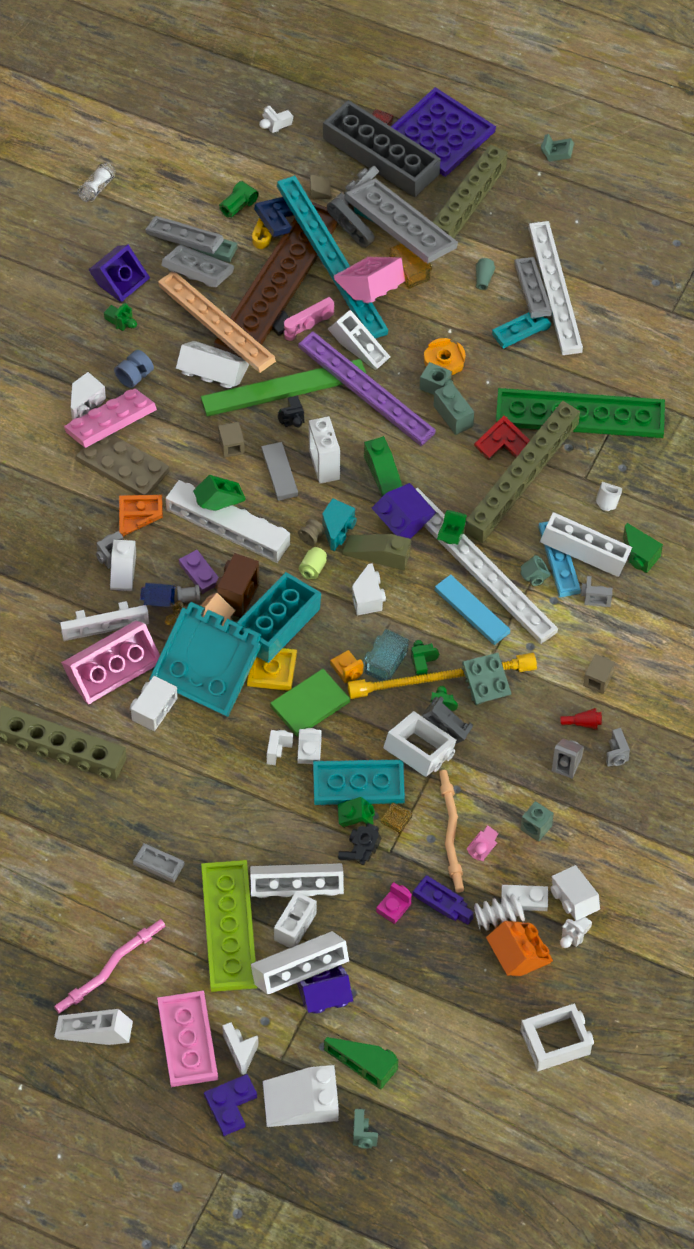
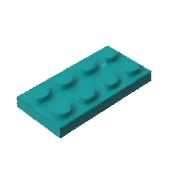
[313,760,405,805]

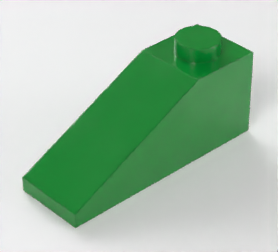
[364,436,402,497]
[324,1037,398,1090]

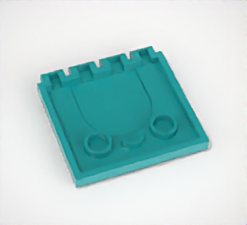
[149,602,262,717]

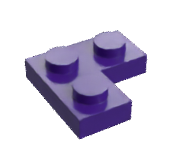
[204,1074,257,1136]

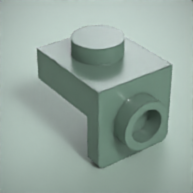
[541,134,574,162]

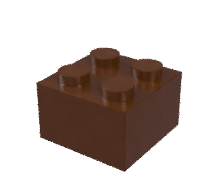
[215,553,259,618]

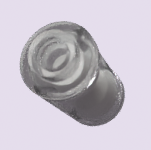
[78,162,116,202]

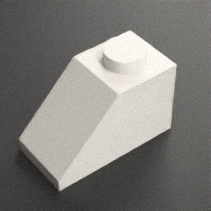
[110,540,136,591]

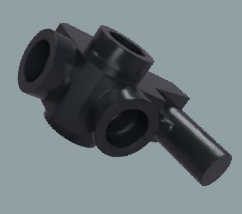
[338,823,382,865]

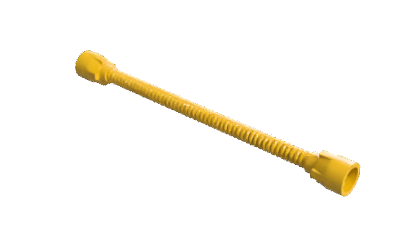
[347,652,537,699]

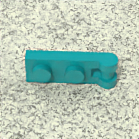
[492,312,551,349]

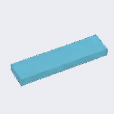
[538,521,581,598]
[435,575,510,645]

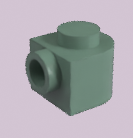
[520,555,551,586]

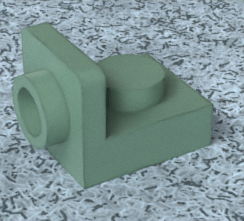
[353,1109,378,1149]

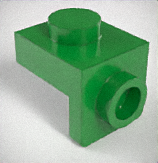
[437,510,467,545]
[338,797,375,827]

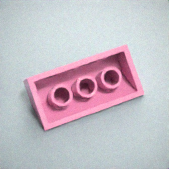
[61,621,160,704]

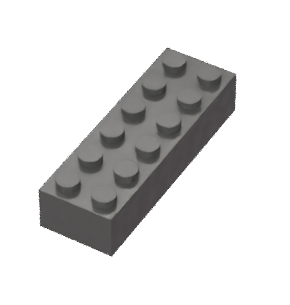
[323,100,441,197]

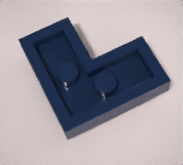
[254,197,293,237]

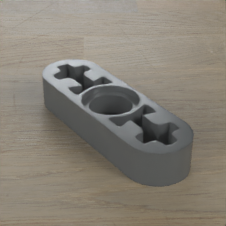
[327,198,375,248]

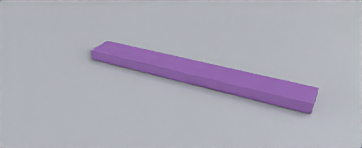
[298,331,436,446]

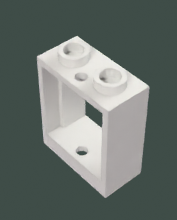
[309,416,340,484]
[383,711,456,777]
[520,1003,594,1071]

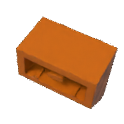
[486,921,553,976]

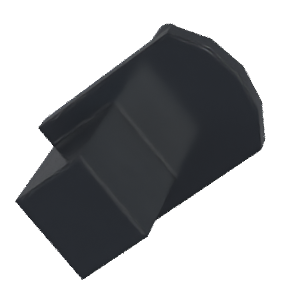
[277,396,305,428]

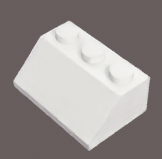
[176,341,249,388]

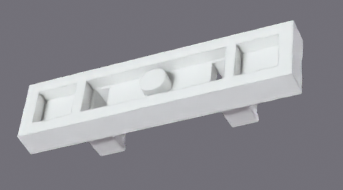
[60,601,149,641]

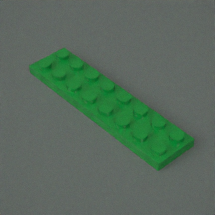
[496,388,665,438]

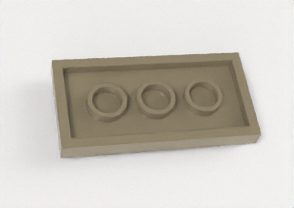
[76,434,170,495]

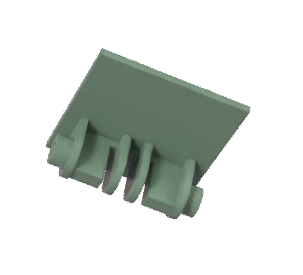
[461,653,512,705]

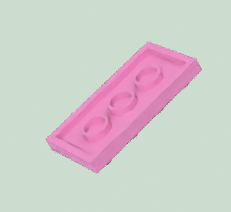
[64,388,157,448]
[157,991,218,1087]

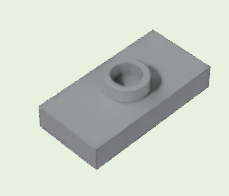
[133,843,185,883]

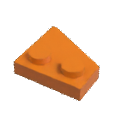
[119,495,163,536]

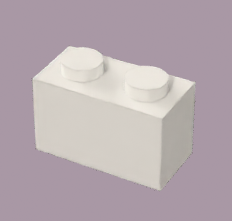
[130,676,178,732]
[551,865,600,920]

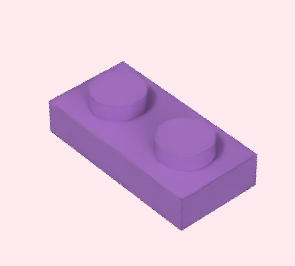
[179,550,219,594]

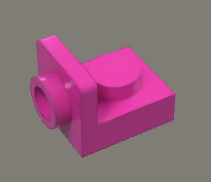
[376,882,412,924]

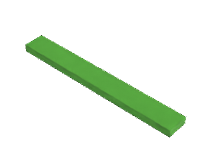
[201,359,366,417]

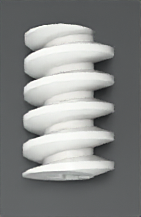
[474,894,525,931]

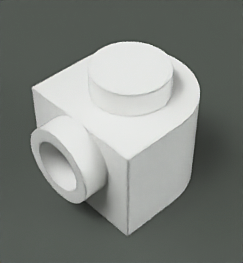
[596,482,622,511]

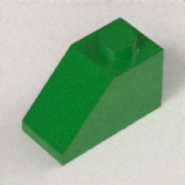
[193,475,246,511]
[623,523,663,573]

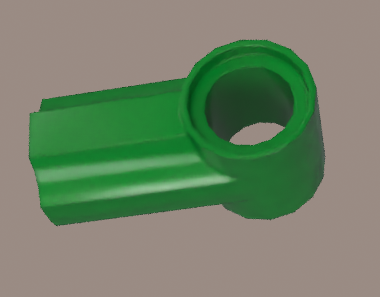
[219,181,259,218]

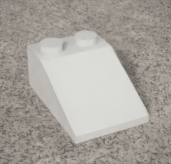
[263,1065,339,1127]

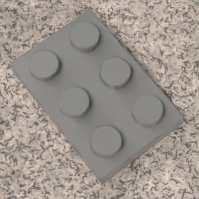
[161,245,234,287]

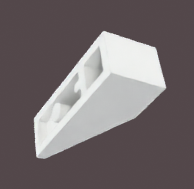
[328,310,390,370]
[55,1009,133,1045]

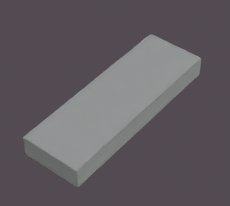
[262,442,298,501]

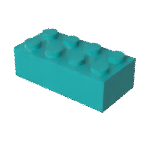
[237,572,321,663]

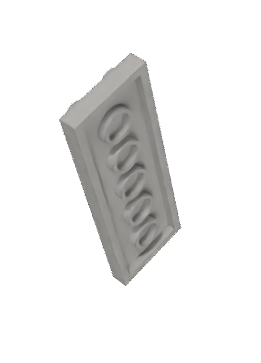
[345,178,458,264]

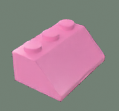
[334,257,405,303]

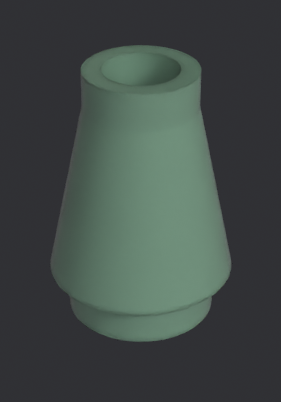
[476,258,496,290]

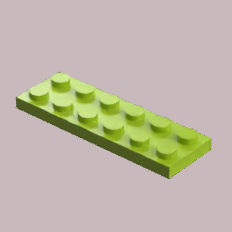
[201,860,258,992]

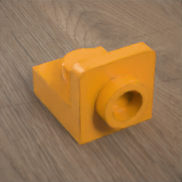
[330,650,363,683]

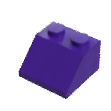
[89,245,150,302]
[372,483,437,539]
[297,965,353,1014]

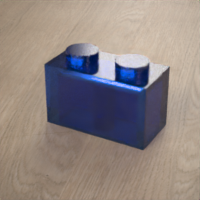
[140,583,176,607]

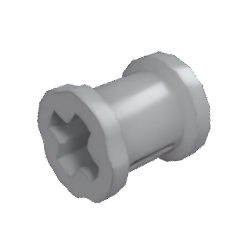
[177,585,200,606]

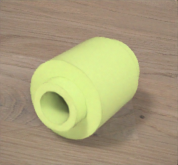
[299,547,327,579]

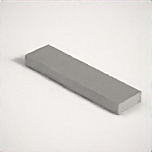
[145,216,224,254]
[514,257,552,318]

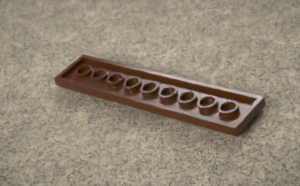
[214,201,339,359]

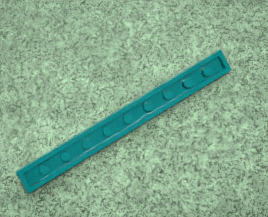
[277,176,388,339]

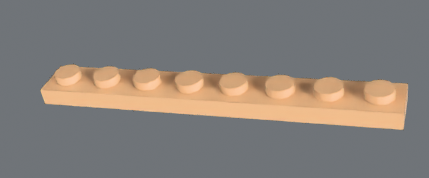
[158,272,276,373]

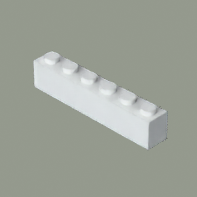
[166,480,290,563]

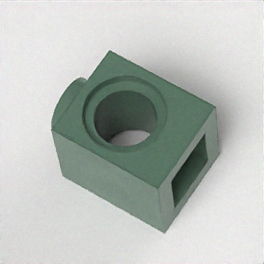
[420,362,453,395]
[520,801,554,842]

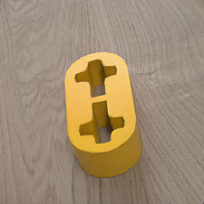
[252,218,273,249]

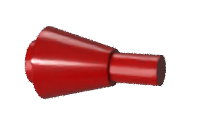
[560,708,602,730]

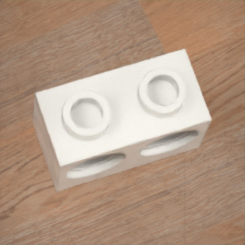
[274,891,317,948]

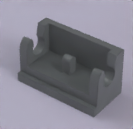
[422,696,473,744]

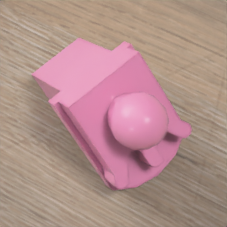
[467,825,498,861]

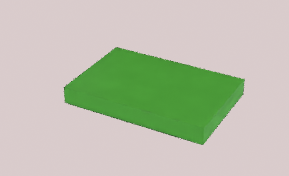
[270,669,350,737]

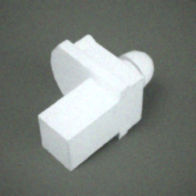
[259,106,294,133]
[560,917,592,948]

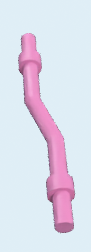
[54,919,166,1014]

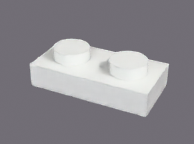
[501,885,548,911]

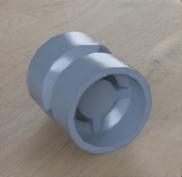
[114,350,154,388]

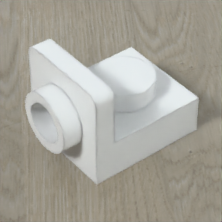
[298,728,321,764]
[267,730,293,766]

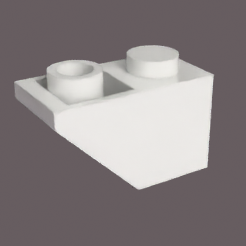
[71,372,106,420]
[352,564,386,616]

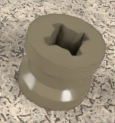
[298,519,325,546]

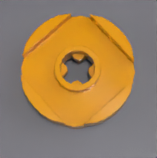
[424,338,465,375]

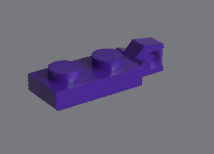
[412,875,474,925]

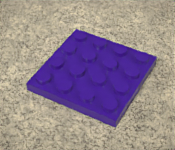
[391,87,496,177]

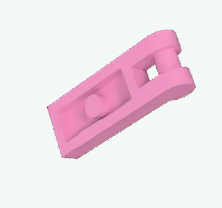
[284,297,334,341]

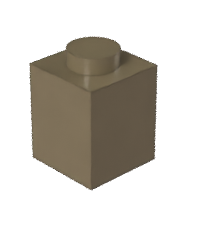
[218,422,245,458]
[583,654,615,694]

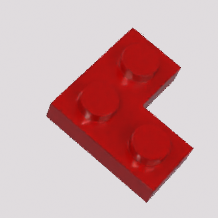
[474,416,530,460]

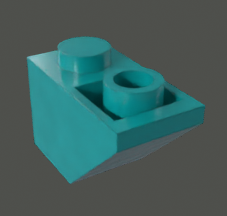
[322,498,357,551]

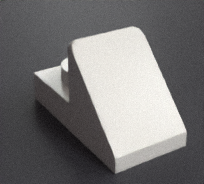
[223,1022,258,1075]

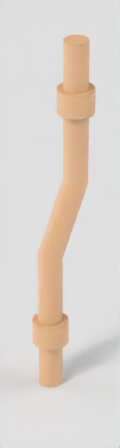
[439,770,464,893]

